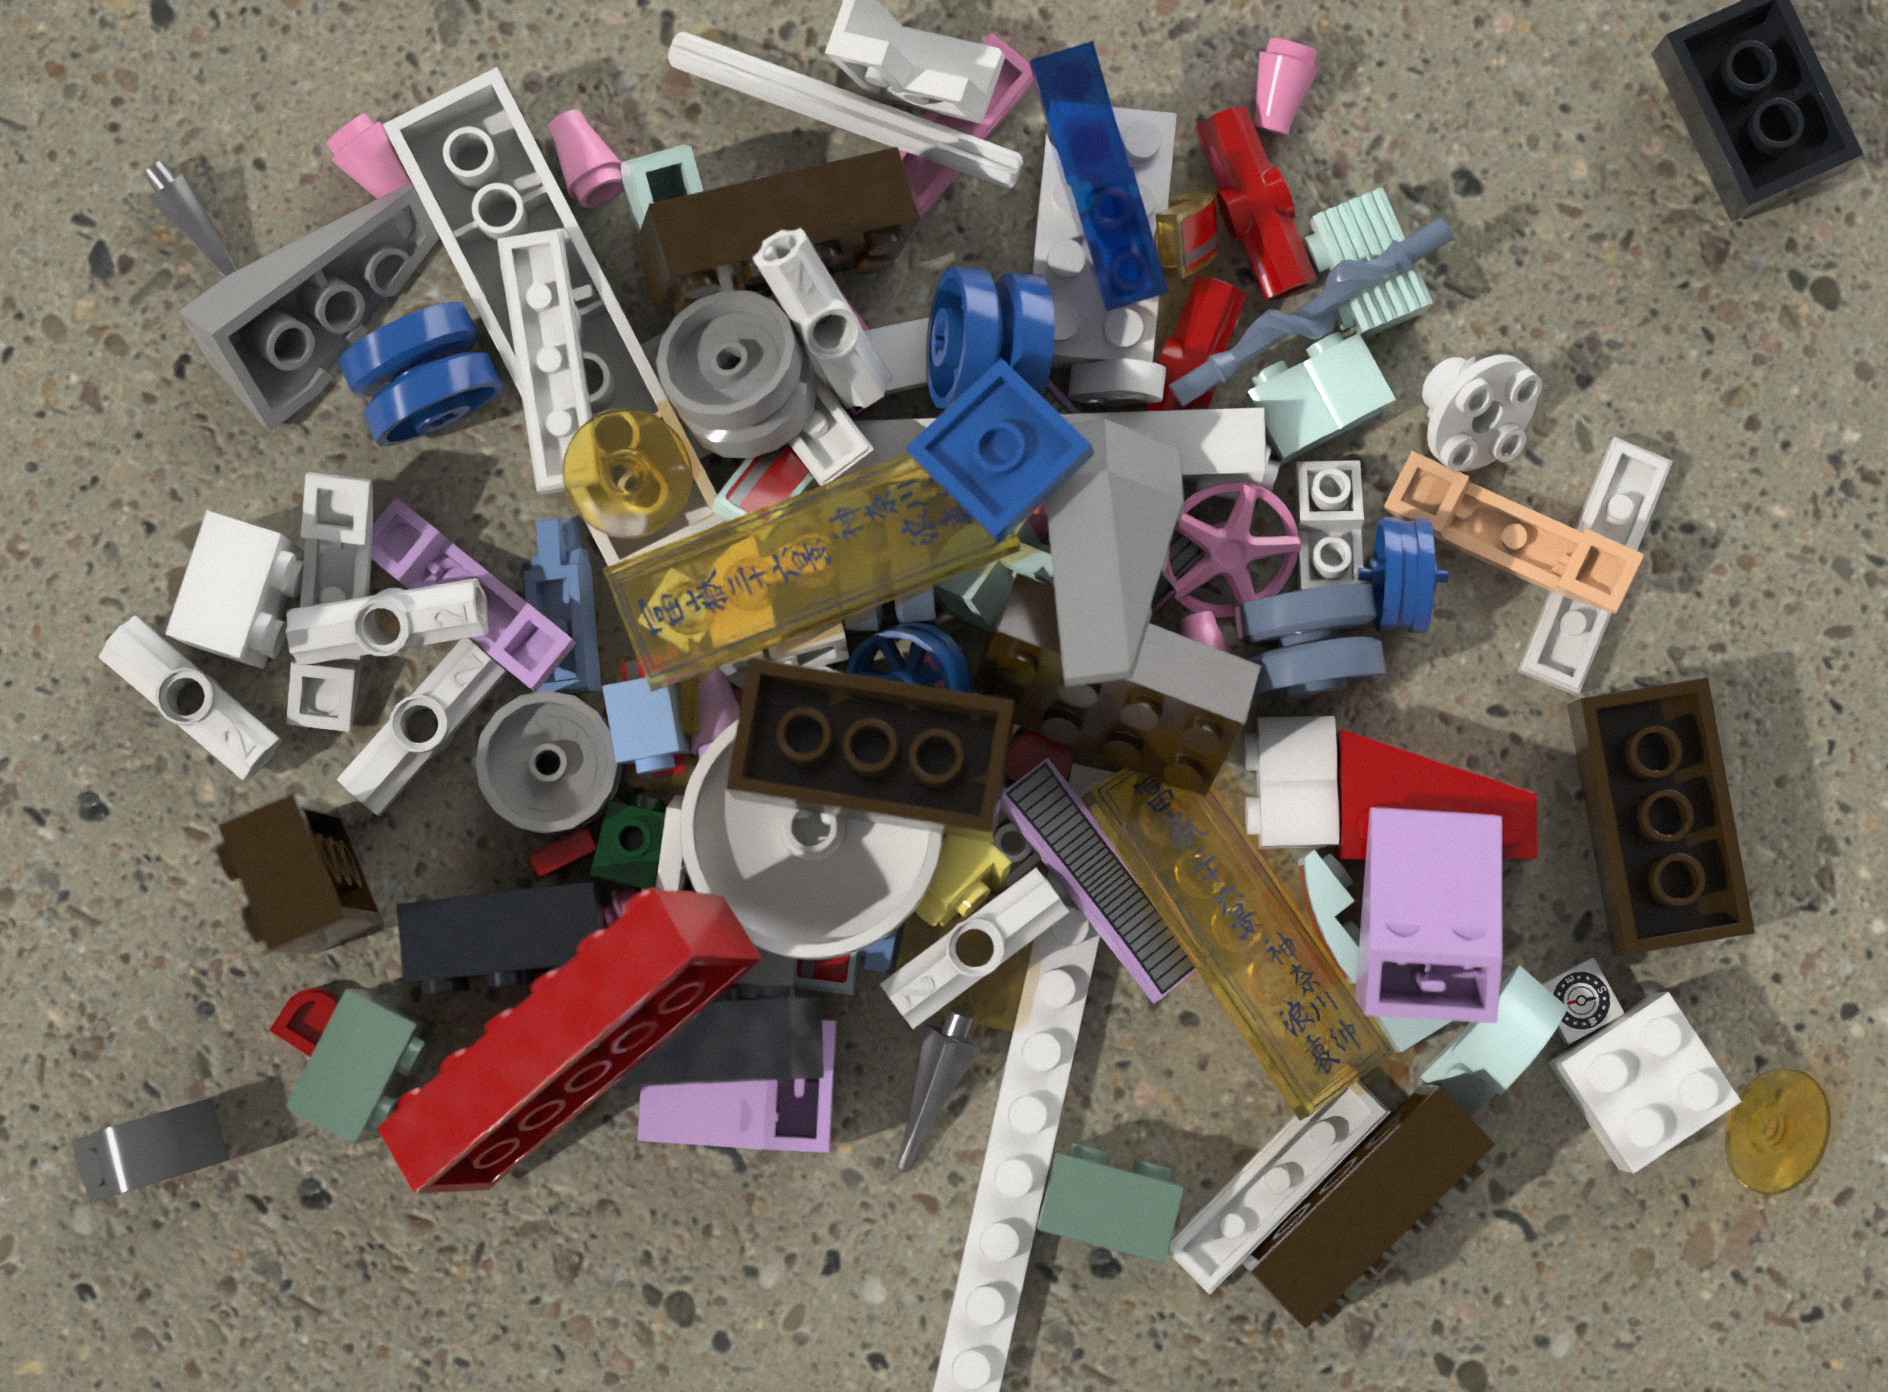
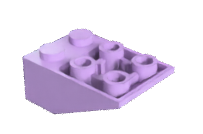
[1355,807,1502,1023]
[638,1020,837,1153]

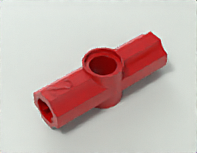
[1194,105,1317,303]
[1145,275,1247,411]

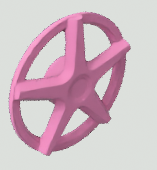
[1164,482,1301,618]

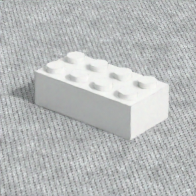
[1032,101,1177,370]

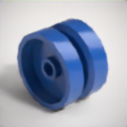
[926,267,1055,409]
[337,302,505,447]

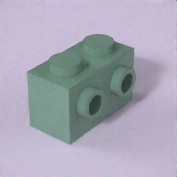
[1036,1143,1184,1263]

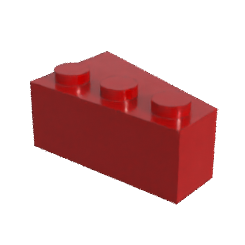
[1334,729,1538,861]

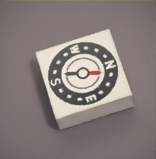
[1542,957,1625,1044]

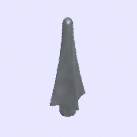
[143,160,239,278]
[896,1007,982,1173]

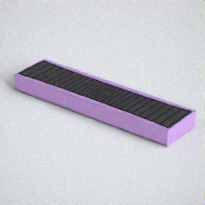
[1000,758,1207,1003]

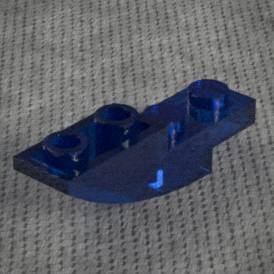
[1029,41,1169,311]

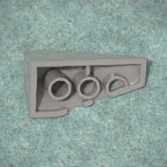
[178,184,440,431]
[1046,418,1185,687]

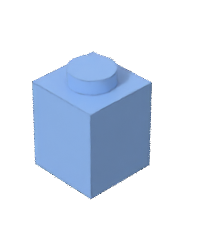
[602,673,691,774]

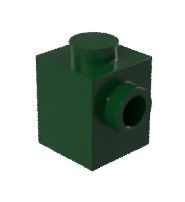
[590,792,666,890]

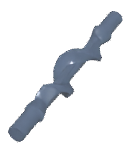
[1169,218,1453,407]

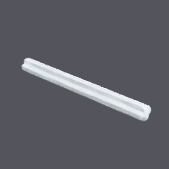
[668,31,1023,189]

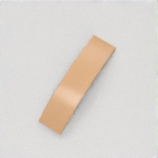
[1384,451,1645,614]

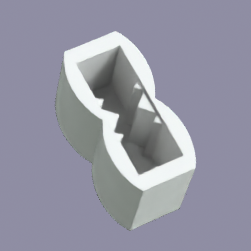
[1243,716,1339,849]

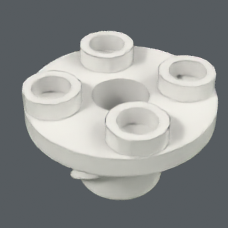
[1422,354,1543,472]

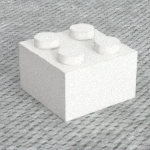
[165,510,304,670]
[1548,992,1742,1173]

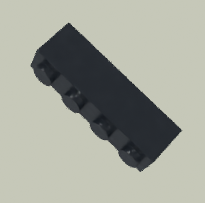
[610,985,824,1088]

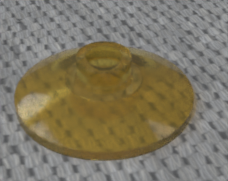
[562,409,692,538]
[1724,1067,1831,1195]

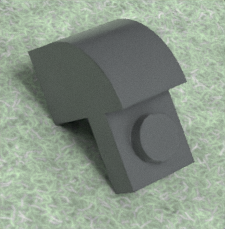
[72,1098,229,1203]

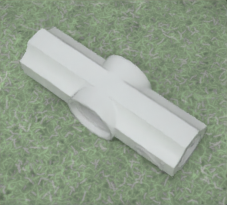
[753,228,893,409]
[286,578,489,666]
[98,615,283,782]
[336,638,508,817]
[880,867,1070,1029]

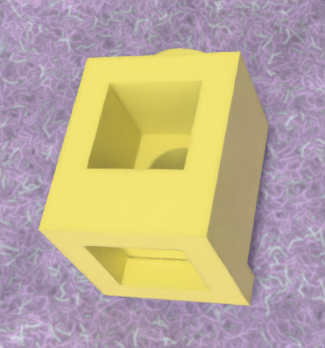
[915,835,1012,927]

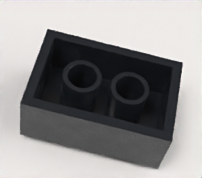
[1651,0,1864,222]
[396,882,609,994]

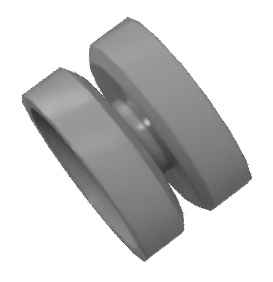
[656,290,818,458]
[475,690,625,837]

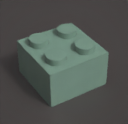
[285,989,436,1144]

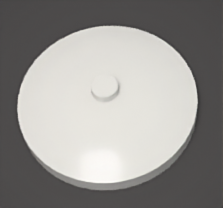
[680,720,944,960]

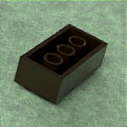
[636,146,920,316]
[970,573,1261,796]
[726,658,1016,842]
[1567,677,1755,956]
[215,793,385,954]
[1241,1084,1495,1329]

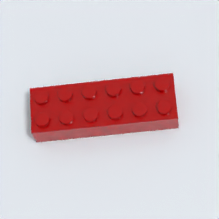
[377,888,762,1193]

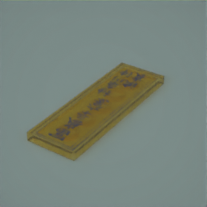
[603,453,1021,692]
[1080,767,1396,1121]

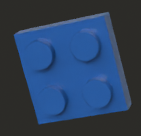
[906,358,1095,544]

